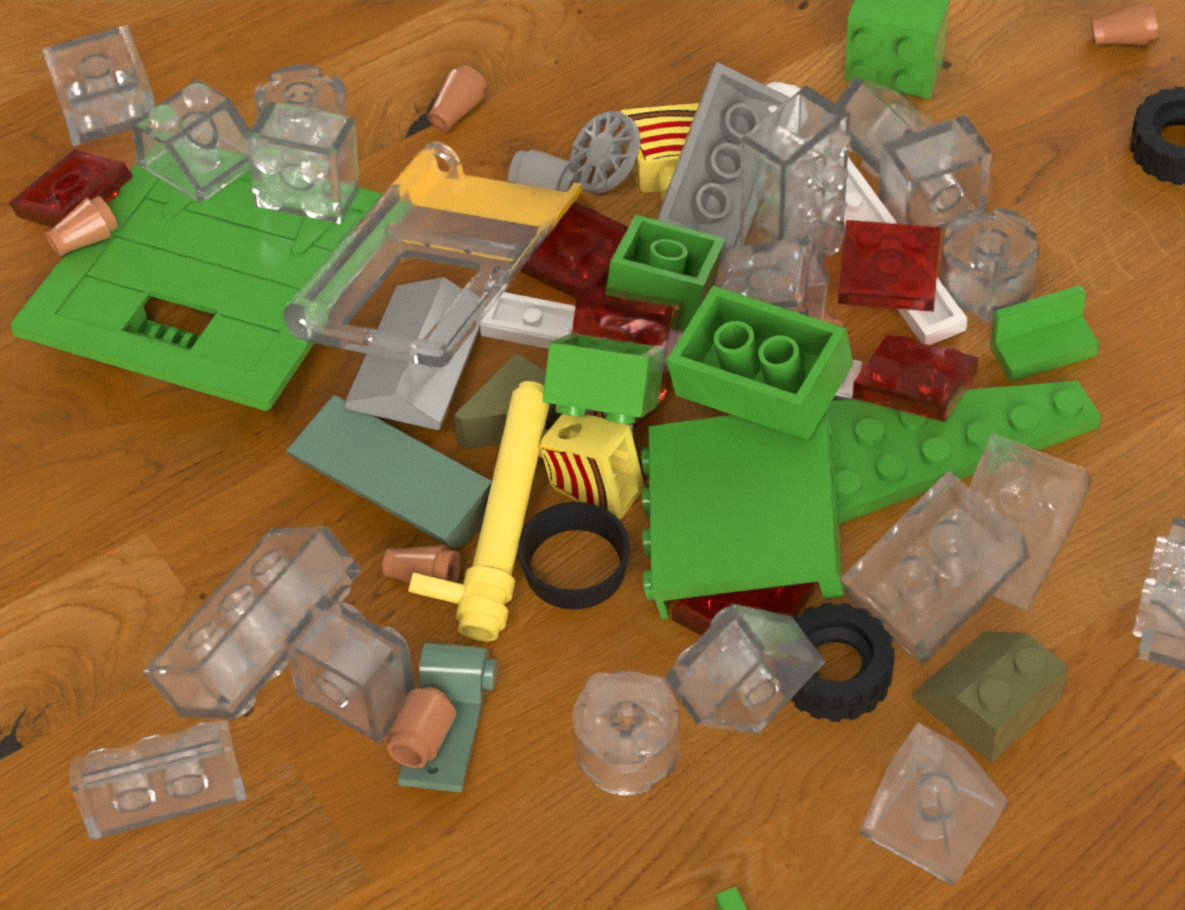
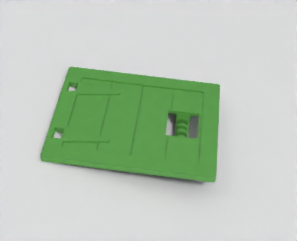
[10,134,403,411]

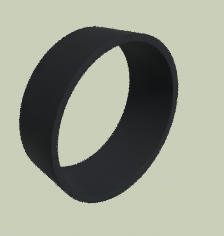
[518,502,630,609]

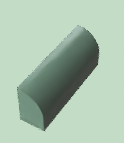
[286,395,492,548]

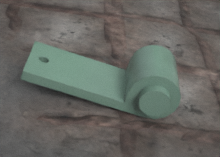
[398,641,498,792]

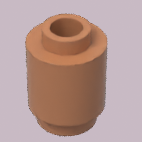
[387,687,456,769]

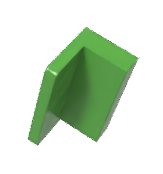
[990,285,1100,383]

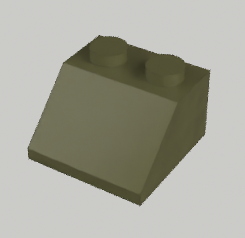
[913,631,1068,763]

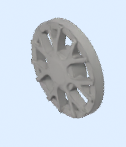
[569,111,640,194]

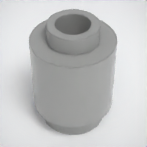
[508,149,579,199]

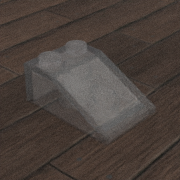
[933,433,1092,611]

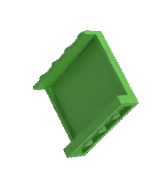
[641,410,844,619]

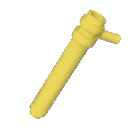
[408,381,550,641]

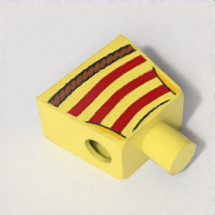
[621,103,699,201]
[538,414,645,520]

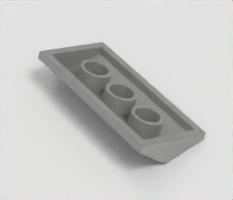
[656,62,797,263]
[345,277,487,431]

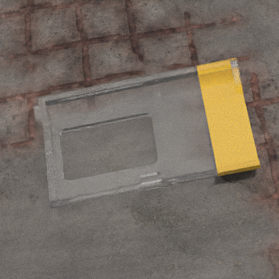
[283,142,582,367]

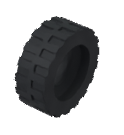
[1130,87,1185,185]
[778,602,894,722]

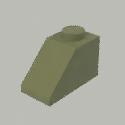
[454,353,562,449]

